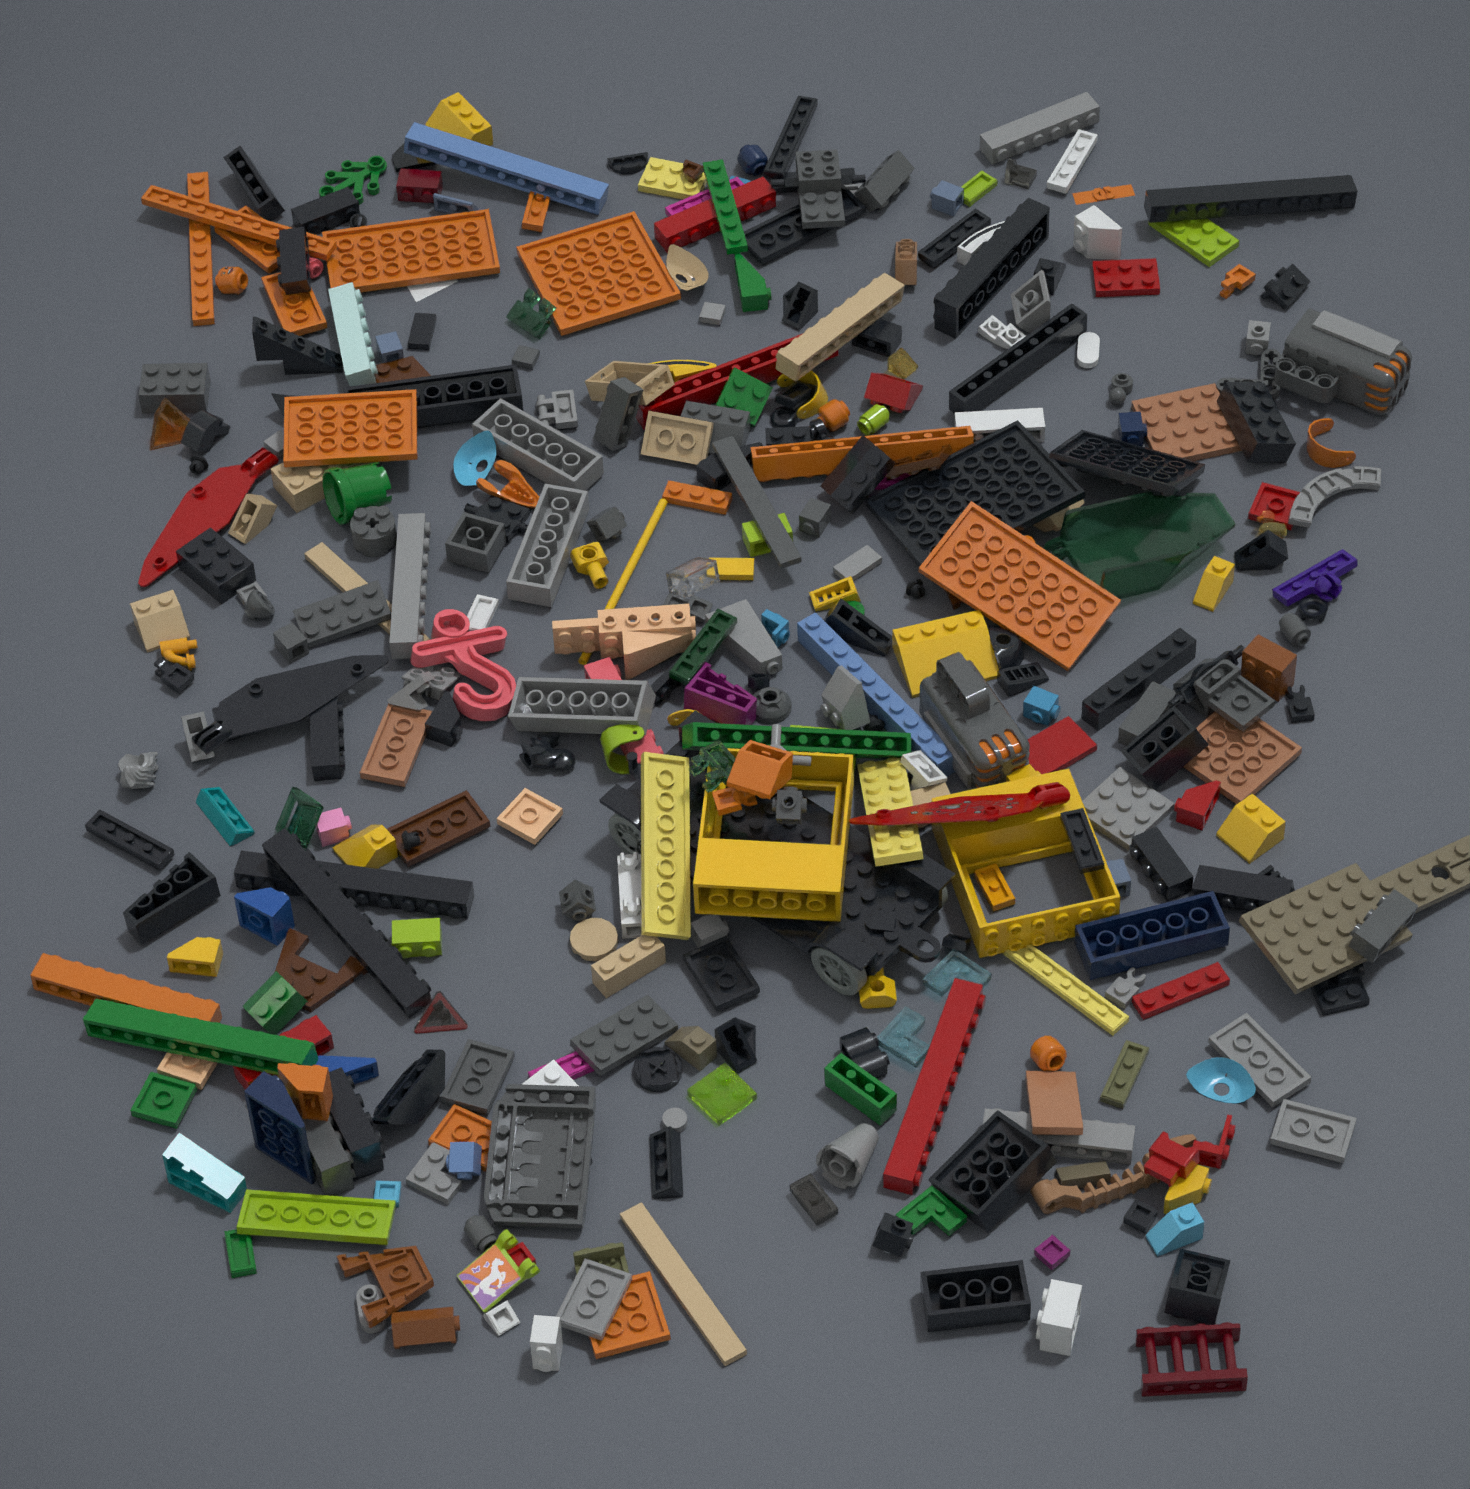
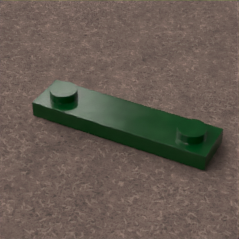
[669,609,737,686]

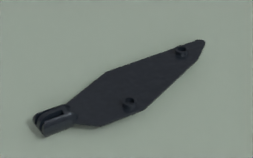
[192,655,389,755]

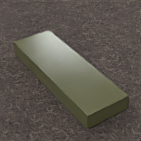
[1100,1040,1149,1109]

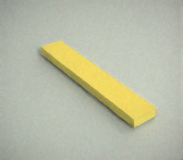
[1003,944,1129,1036]

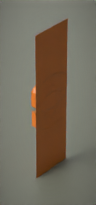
[1072,184,1135,205]

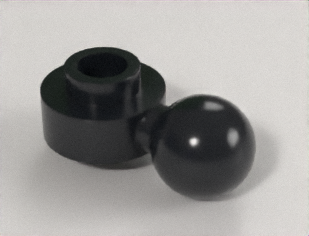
[809,418,834,441]

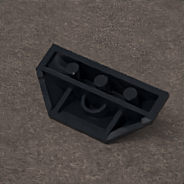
[372,1049,445,1125]

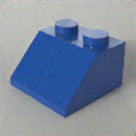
[234,887,295,946]

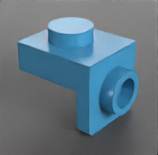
[761,609,790,648]

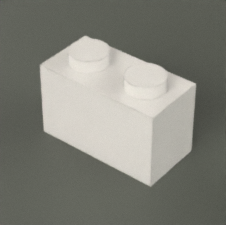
[530,1315,563,1372]

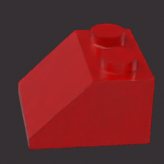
[864,372,923,413]

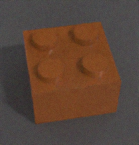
[1240,634,1297,702]

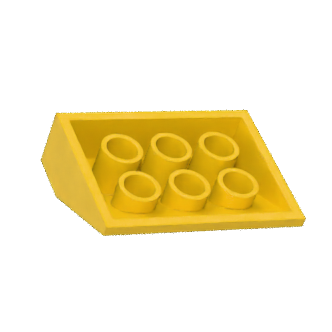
[892,610,999,698]

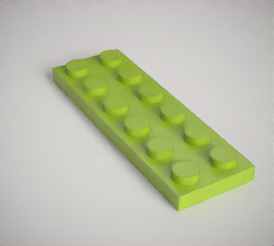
[236,1189,396,1245]

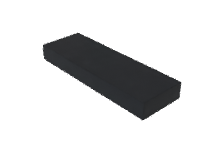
[1060,808,1104,874]

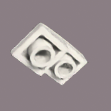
[977,315,1026,349]

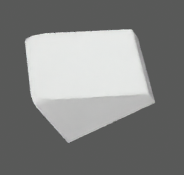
[482,1301,520,1336]

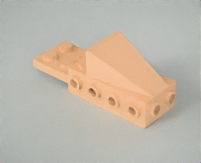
[552,604,696,680]

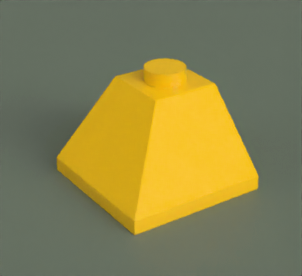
[332,825,398,869]

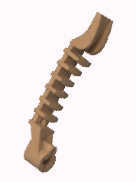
[1030,1134,1197,1214]

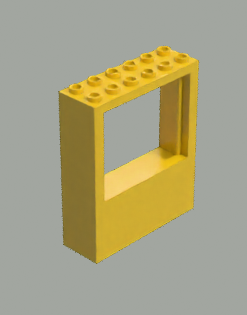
[693,747,854,922]
[932,769,1120,958]

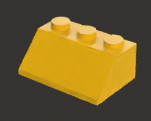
[425,92,493,146]

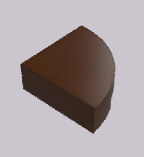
[683,159,704,184]

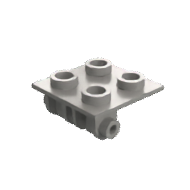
[402,665,463,700]

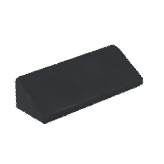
[650,1126,683,1199]

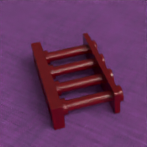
[1135,1322,1248,1397]

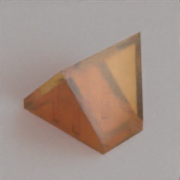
[150,398,190,451]

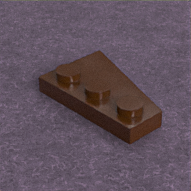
[884,444,952,480]

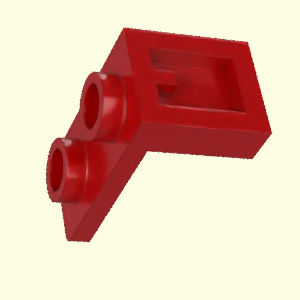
[1192,1114,1236,1169]

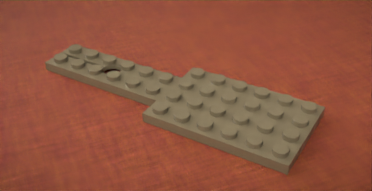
[1239,835,1470,994]

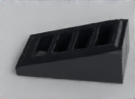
[997,662,1049,697]

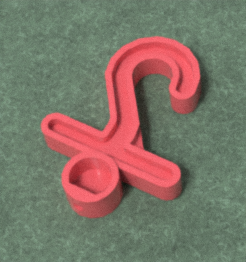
[410,609,516,721]

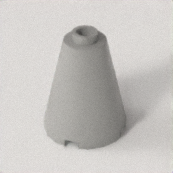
[816,1123,879,1189]

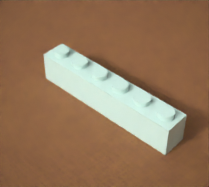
[328,282,378,387]

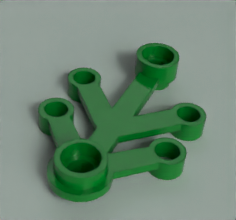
[319,156,387,205]

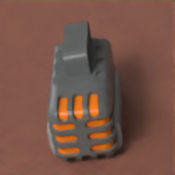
[1274,308,1412,416]
[919,652,1030,790]

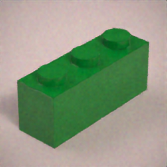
[824,1053,897,1126]

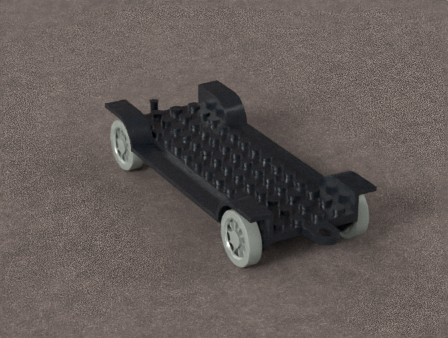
[599,710,956,996]

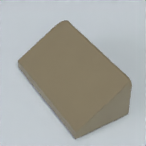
[1056,1161,1111,1188]

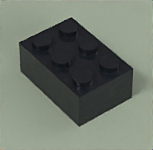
[176,527,256,604]

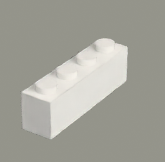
[955,408,1045,442]

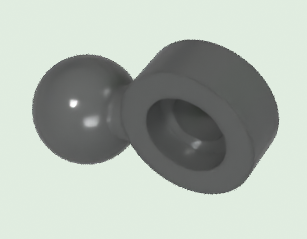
[1109,373,1133,405]

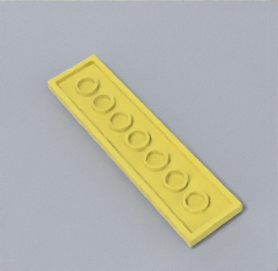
[641,752,691,940]
[857,757,924,866]

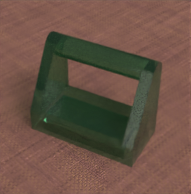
[275,787,324,849]

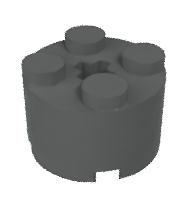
[350,506,397,557]

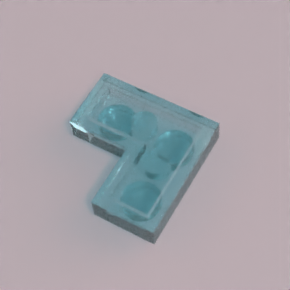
[923,949,992,997]
[877,1006,930,1068]

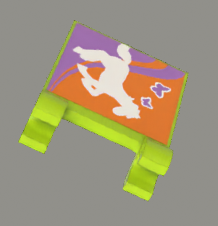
[457,1229,541,1313]

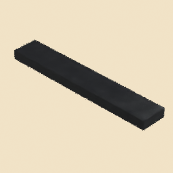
[763,96,818,179]

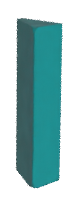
[196,787,255,846]

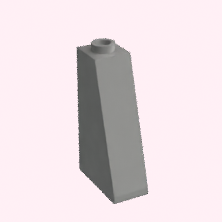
[705,599,782,675]

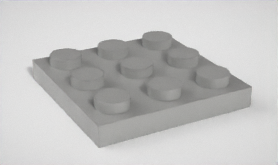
[1082,767,1175,851]

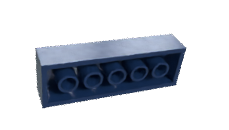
[1074,891,1230,980]

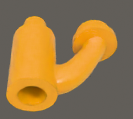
[160,637,198,671]

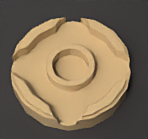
[570,918,618,961]

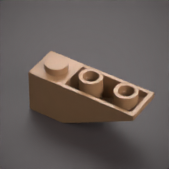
[895,239,917,285]

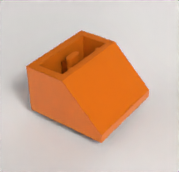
[726,740,793,799]
[277,1063,333,1121]

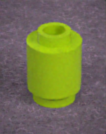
[857,404,889,436]

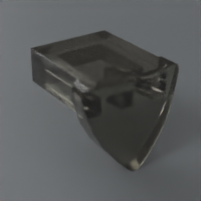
[1005,158,1037,189]

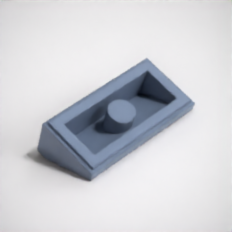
[433,193,478,214]

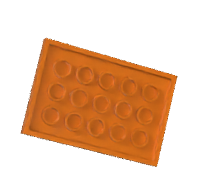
[283,389,418,467]

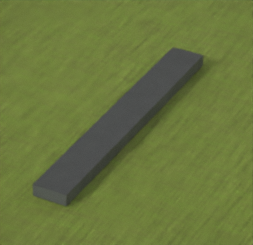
[712,436,802,569]

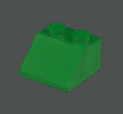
[243,971,308,1035]

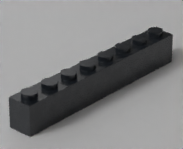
[949,304,1087,414]

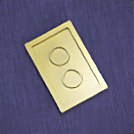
[638,157,707,199]

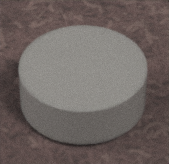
[662,1108,687,1133]

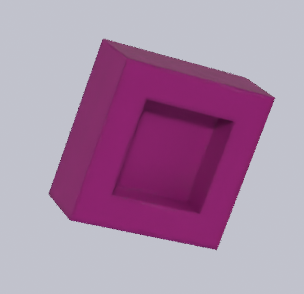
[1034,1234,1071,1270]

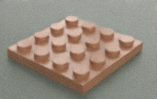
[1131,383,1242,461]
[1184,712,1302,804]

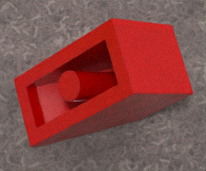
[1174,780,1221,831]

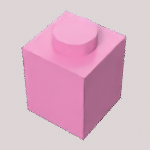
[314,808,352,847]

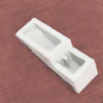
[957,221,1005,266]

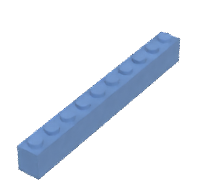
[404,122,609,215]
[797,612,955,777]

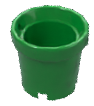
[322,462,392,525]

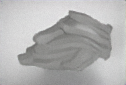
[118,752,158,789]

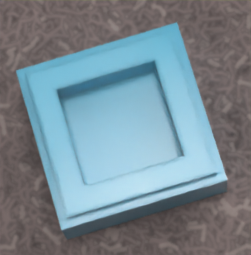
[374,1181,402,1207]

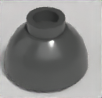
[244,590,275,620]

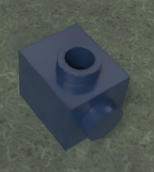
[1118,411,1147,446]

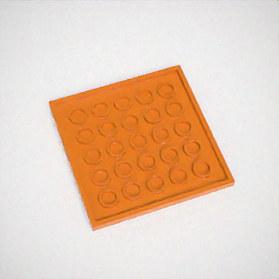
[516,211,681,336]

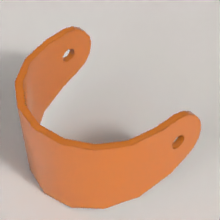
[1307,418,1356,468]

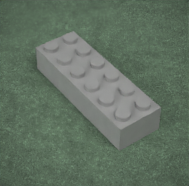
[472,398,604,491]
[506,484,589,607]
[508,677,656,735]

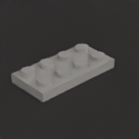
[1208,1013,1311,1108]

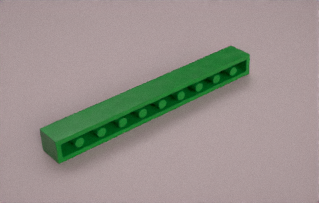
[682,722,911,759]
[83,999,319,1075]

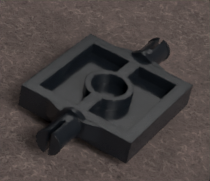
[464,495,530,542]

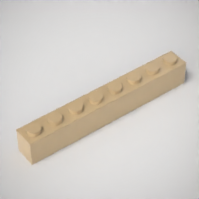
[775,273,905,382]

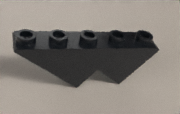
[252,316,343,375]

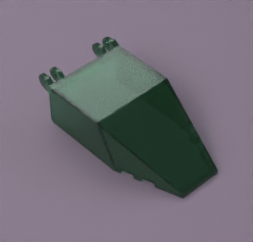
[1043,492,1236,599]

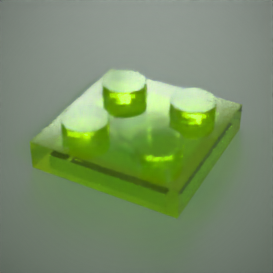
[687,1063,757,1126]

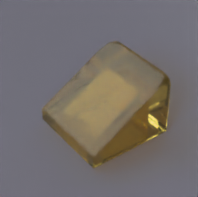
[887,348,918,379]

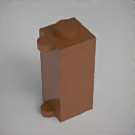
[391,1307,461,1349]

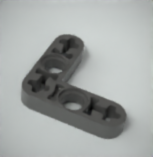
[1216,349,1281,401]

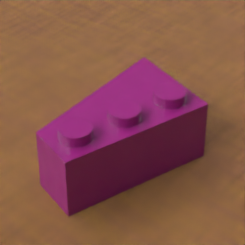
[683,662,757,725]

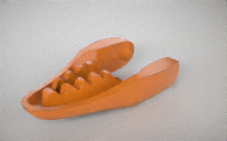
[476,460,540,509]

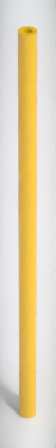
[578,498,668,665]

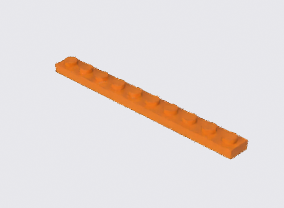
[187,172,215,326]
[141,185,337,261]

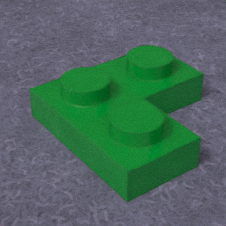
[895,1185,967,1236]

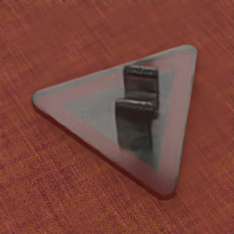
[414,991,468,1034]

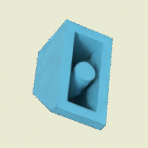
[1146,1202,1204,1257]

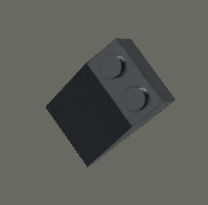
[1164,1248,1230,1325]

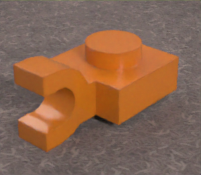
[1220,264,1256,299]
[712,787,757,816]

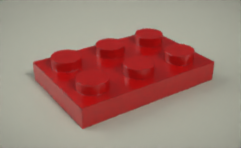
[1092,258,1160,297]

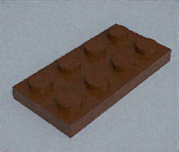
[387,790,491,867]

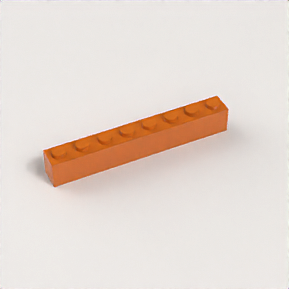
[30,953,222,1023]

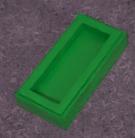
[224,1229,257,1278]

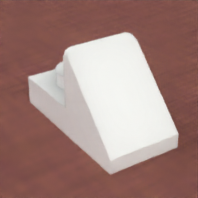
[900,750,947,791]

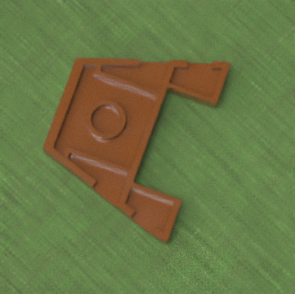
[337,1246,434,1328]

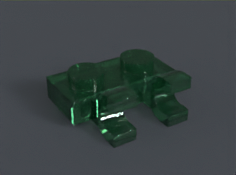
[506,288,556,340]
[688,740,736,793]

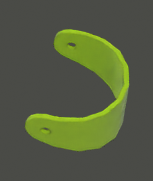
[600,724,644,774]

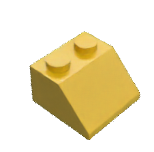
[1216,794,1286,864]

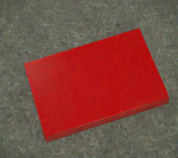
[1028,716,1097,774]

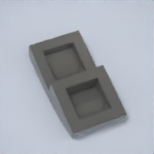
[663,591,713,622]

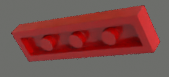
[1132,962,1230,1020]

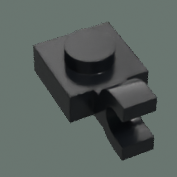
[154,658,194,693]

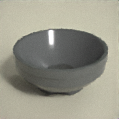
[753,687,792,724]

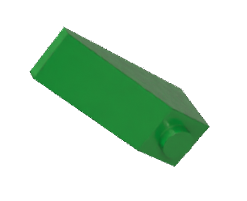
[734,253,772,312]

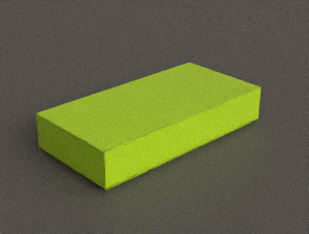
[961,171,998,207]

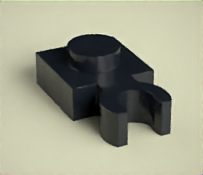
[1287,685,1315,723]

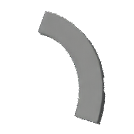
[1288,466,1381,528]

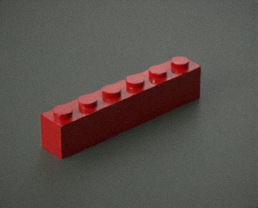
[654,177,776,253]

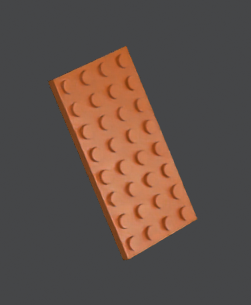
[322,209,500,292]
[918,501,1121,672]

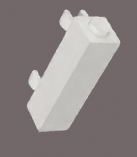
[617,852,641,939]

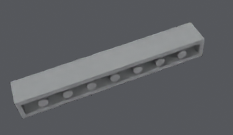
[389,513,431,659]

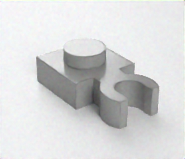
[1105,967,1146,1009]

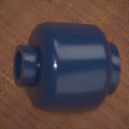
[737,144,768,176]

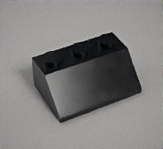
[820,435,896,514]
[1121,706,1209,790]

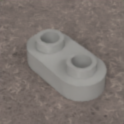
[356,1285,386,1334]

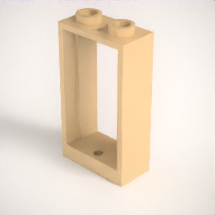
[585,361,675,405]

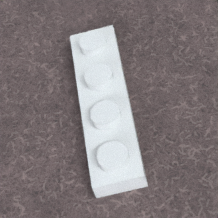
[1047,129,1098,194]

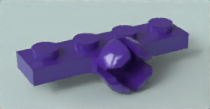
[1272,549,1358,607]

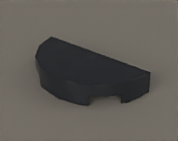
[607,152,648,175]

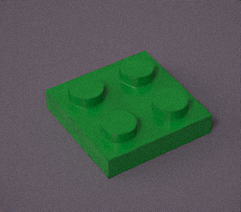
[715,367,773,427]
[130,1072,197,1129]

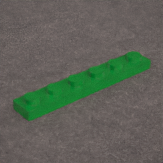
[702,159,748,255]

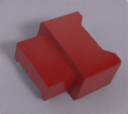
[1144,1131,1200,1187]

